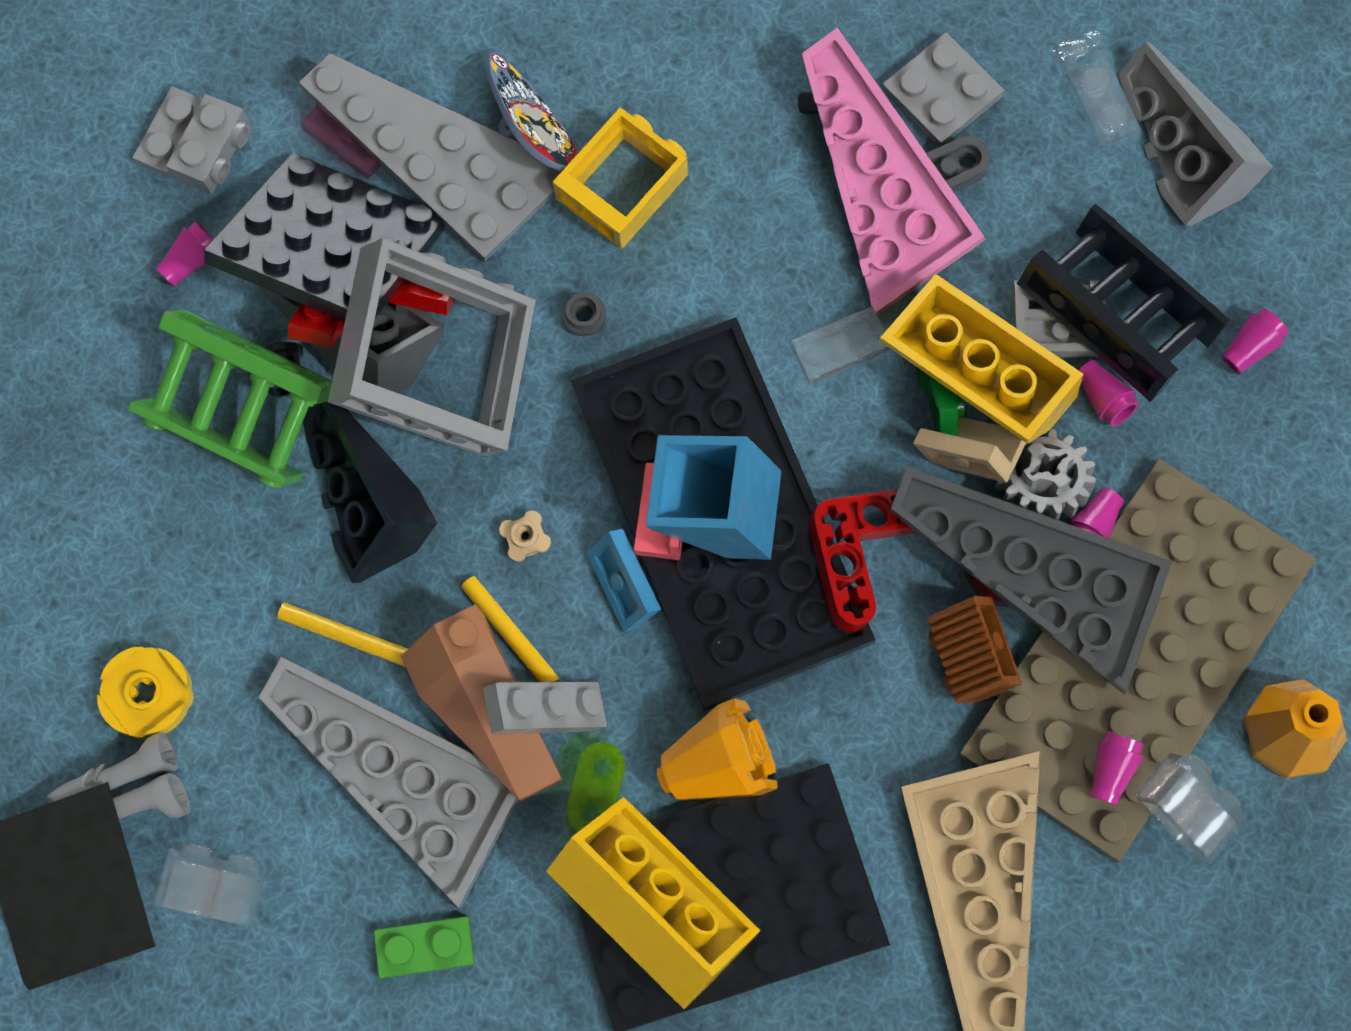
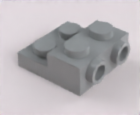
[133,86,251,195]

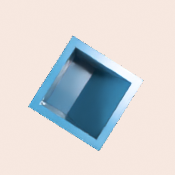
[646,435,781,560]

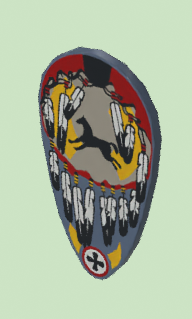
[485,52,579,171]

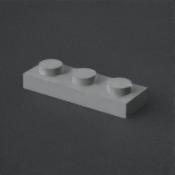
[483,682,607,734]

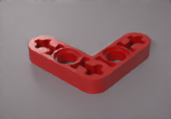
[808,490,916,632]

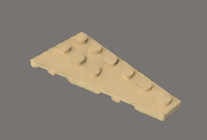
[901,751,1041,1031]

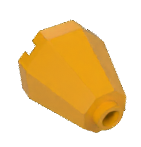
[1243,679,1347,779]
[657,698,777,800]

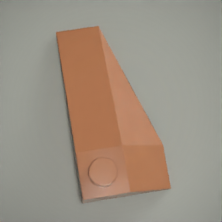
[401,604,563,801]

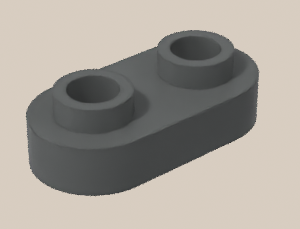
[926,137,990,192]

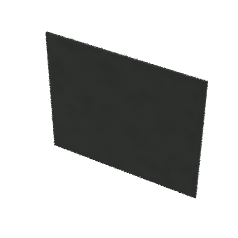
[0,782,156,990]

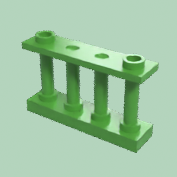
[128,309,332,488]

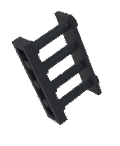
[1017,204,1230,402]

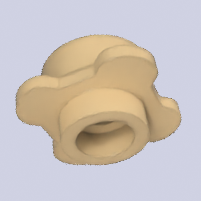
[499,511,551,562]

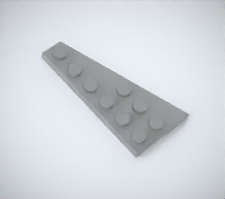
[299,54,562,262]
[259,657,518,909]

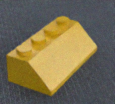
[880,274,1083,444]
[546,797,761,1009]

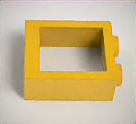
[552,107,688,249]

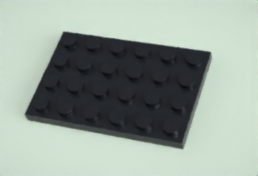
[561,763,890,1031]

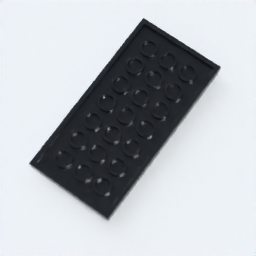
[571,317,876,711]

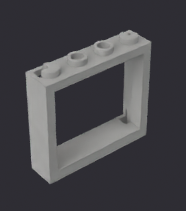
[328,237,536,456]

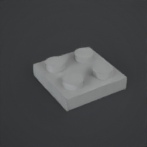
[882,32,1005,147]

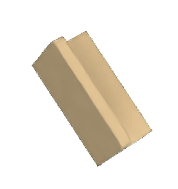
[913,417,1026,483]

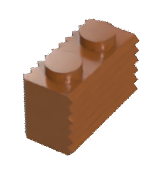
[927,596,1022,704]

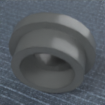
[562,293,606,336]

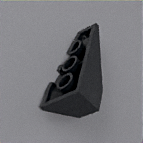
[303,401,437,583]

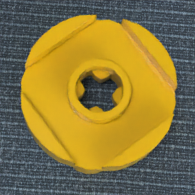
[97,646,194,740]

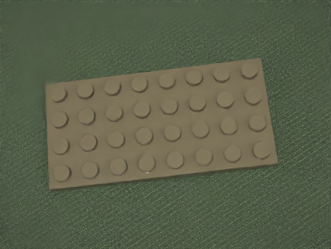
[959,458,1316,863]

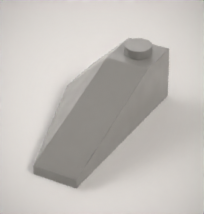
[1118,42,1273,226]

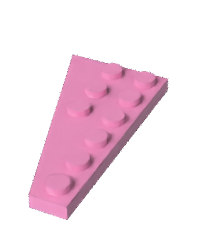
[802,27,986,316]

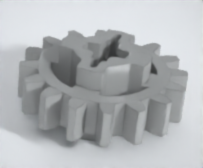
[995,429,1096,521]

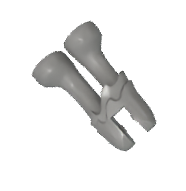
[46,732,191,820]

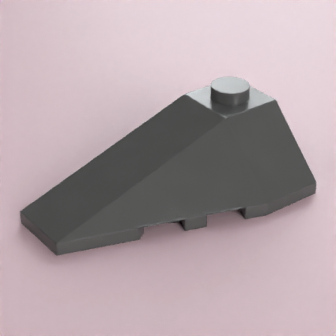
[259,286,444,393]

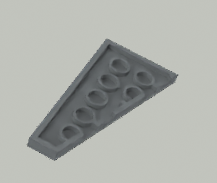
[890,466,1172,694]

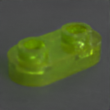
[566,742,626,833]

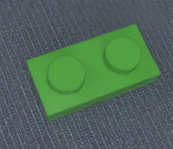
[374,916,475,979]

